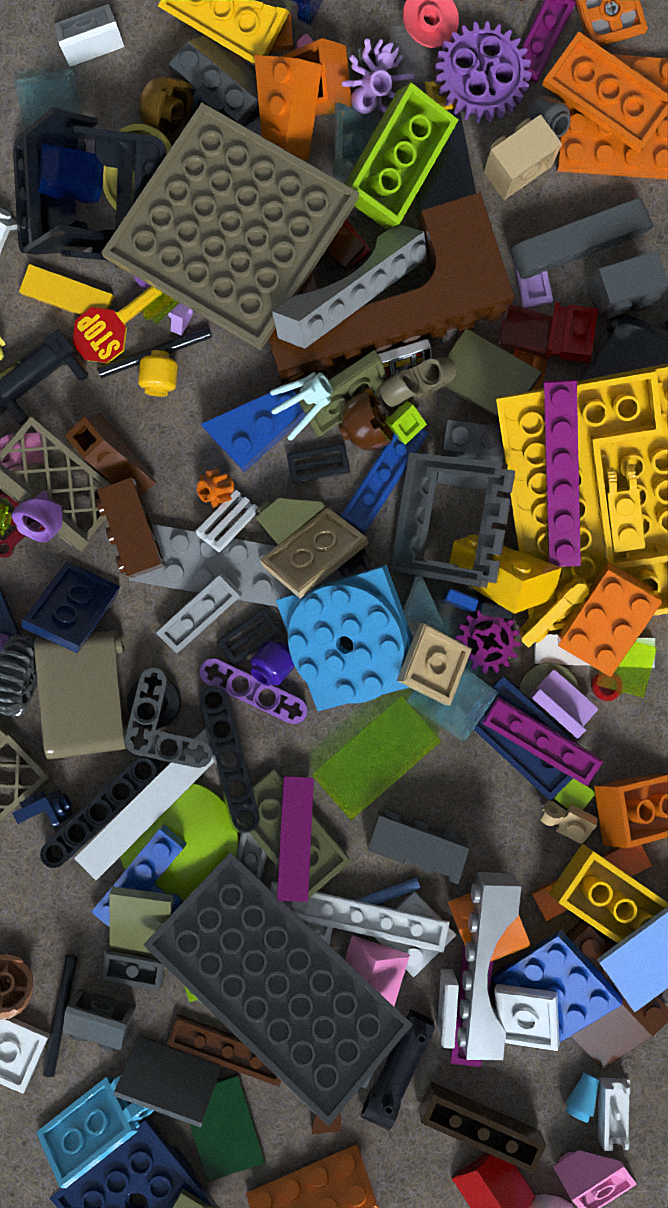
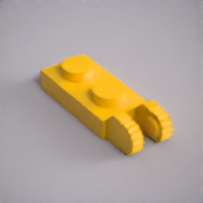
[606,464,645,552]
[519,575,590,647]

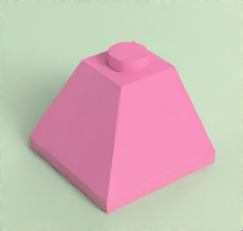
[553,1150,637,1208]

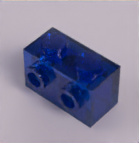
[38,144,104,203]

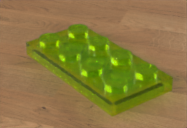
[311,696,441,820]

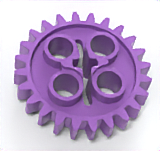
[434,21,532,123]

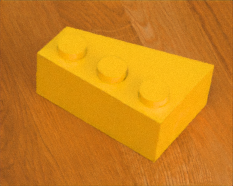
[449,534,562,614]

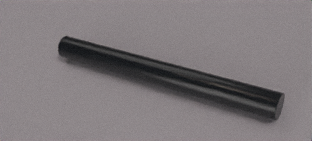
[97,327,212,379]
[43,954,77,1077]

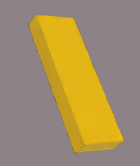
[19,264,114,316]

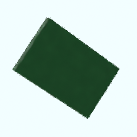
[189,1073,266,1182]

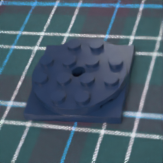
[50,1117,220,1208]

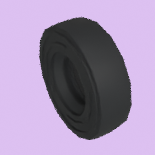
[127,676,181,729]

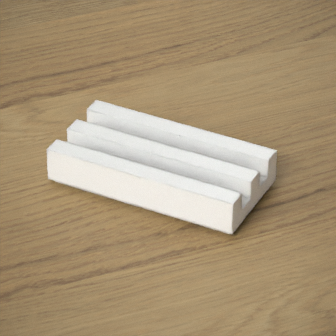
[196,490,259,553]

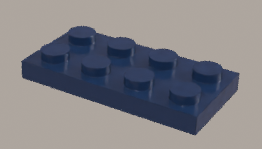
[462,674,578,801]

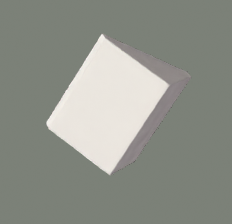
[54,4,125,67]

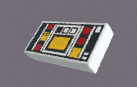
[378,339,432,378]

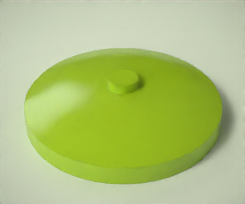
[120,782,239,901]

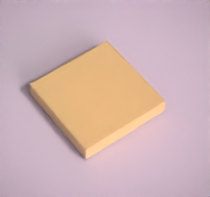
[397,623,472,706]

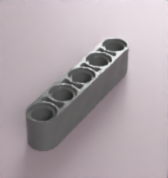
[510,198,654,279]

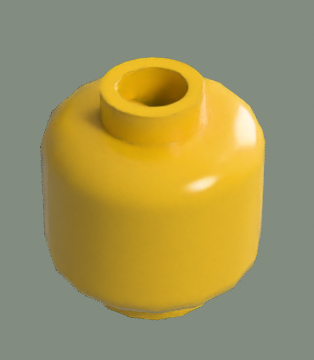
[138,350,178,397]

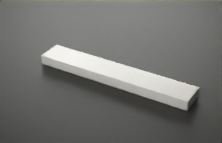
[74,729,217,880]
[271,882,450,953]

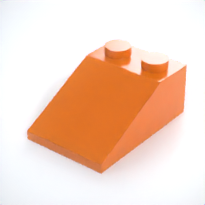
[594,773,668,849]

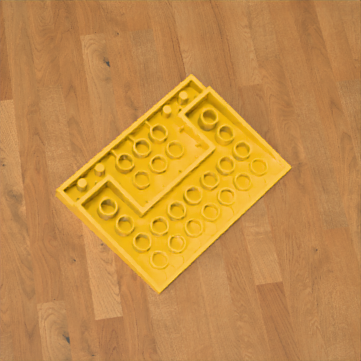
[496,363,668,631]

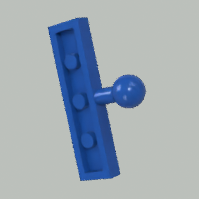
[91,825,187,927]

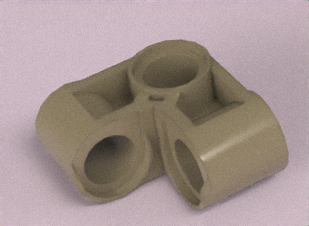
[379,357,457,407]

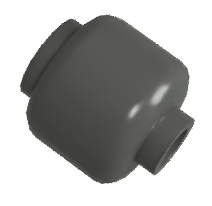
[526,95,571,138]

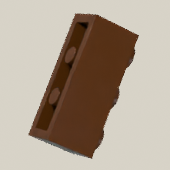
[96,477,166,578]

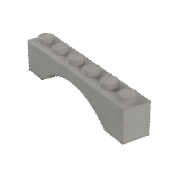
[272,224,427,349]
[457,872,521,1060]

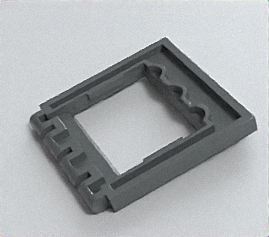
[390,452,515,588]

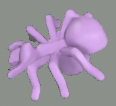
[342,38,414,114]

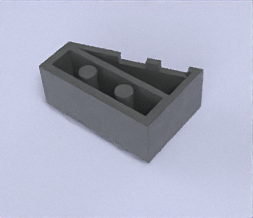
[367,809,469,884]

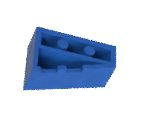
[201,390,305,473]

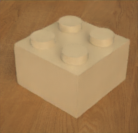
[484,114,562,200]

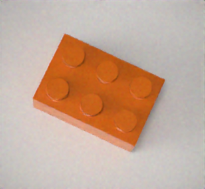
[558,562,663,677]

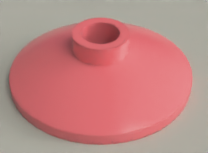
[402,0,459,48]

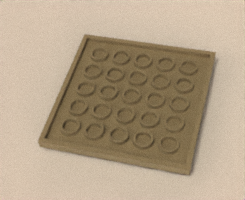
[101,103,359,350]

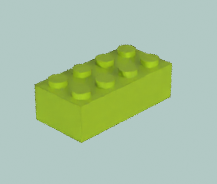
[344,83,458,229]

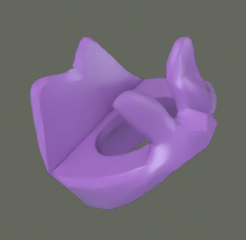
[11,491,63,542]

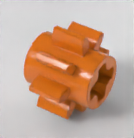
[197,468,234,508]

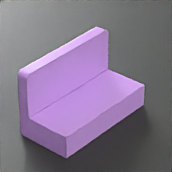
[529,670,598,739]

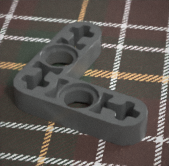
[125,668,212,768]

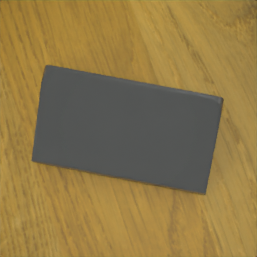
[100,950,165,991]

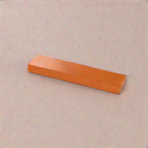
[531,845,652,921]

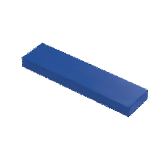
[340,429,429,533]

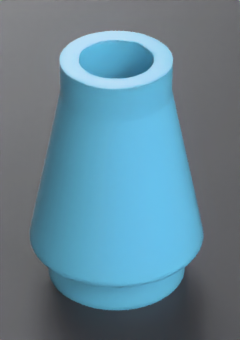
[565,1072,600,1123]

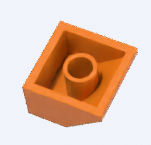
[280,38,352,116]
[448,893,531,962]

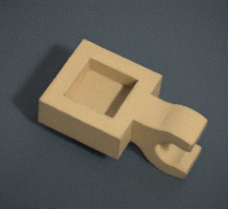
[540,800,598,844]

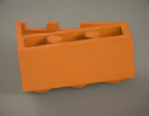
[254,54,322,161]

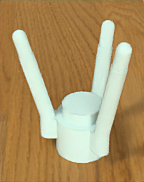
[270,372,333,440]

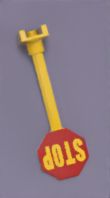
[72,286,164,364]

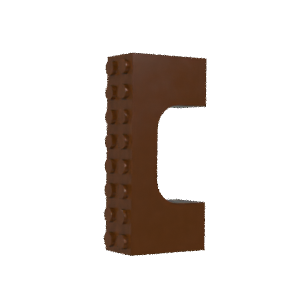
[268,192,514,383]

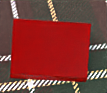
[451,1153,536,1208]

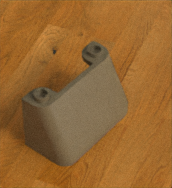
[34,630,133,759]

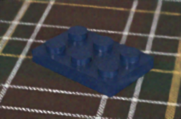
[22,561,120,654]

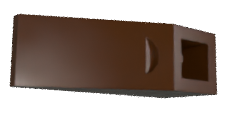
[65,413,157,496]

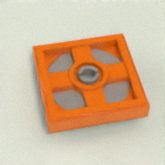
[575,0,648,46]

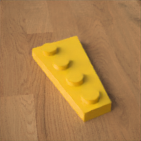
[158,0,289,65]

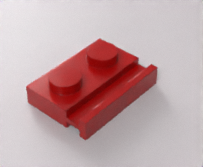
[546,302,598,363]

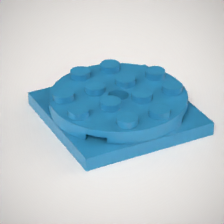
[275,565,413,711]

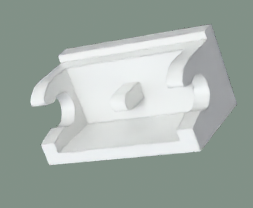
[597,1078,631,1151]

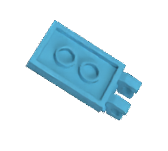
[36,1075,154,1188]

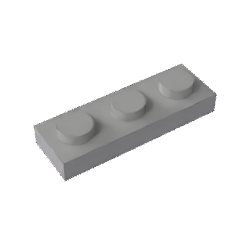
[156,572,242,654]

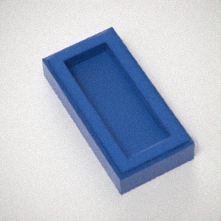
[441,589,479,612]

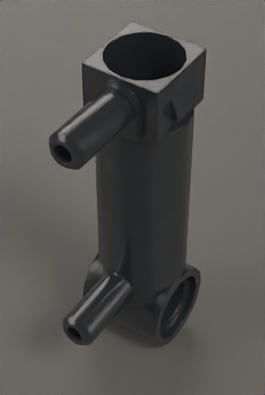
[0,329,88,425]
[361,1009,435,1131]

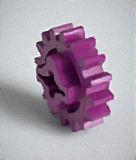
[454,610,521,674]

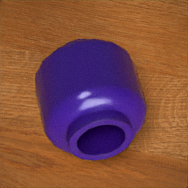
[250,641,294,686]

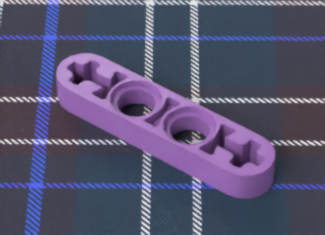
[200,658,308,724]

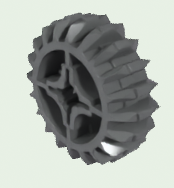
[0,634,37,716]

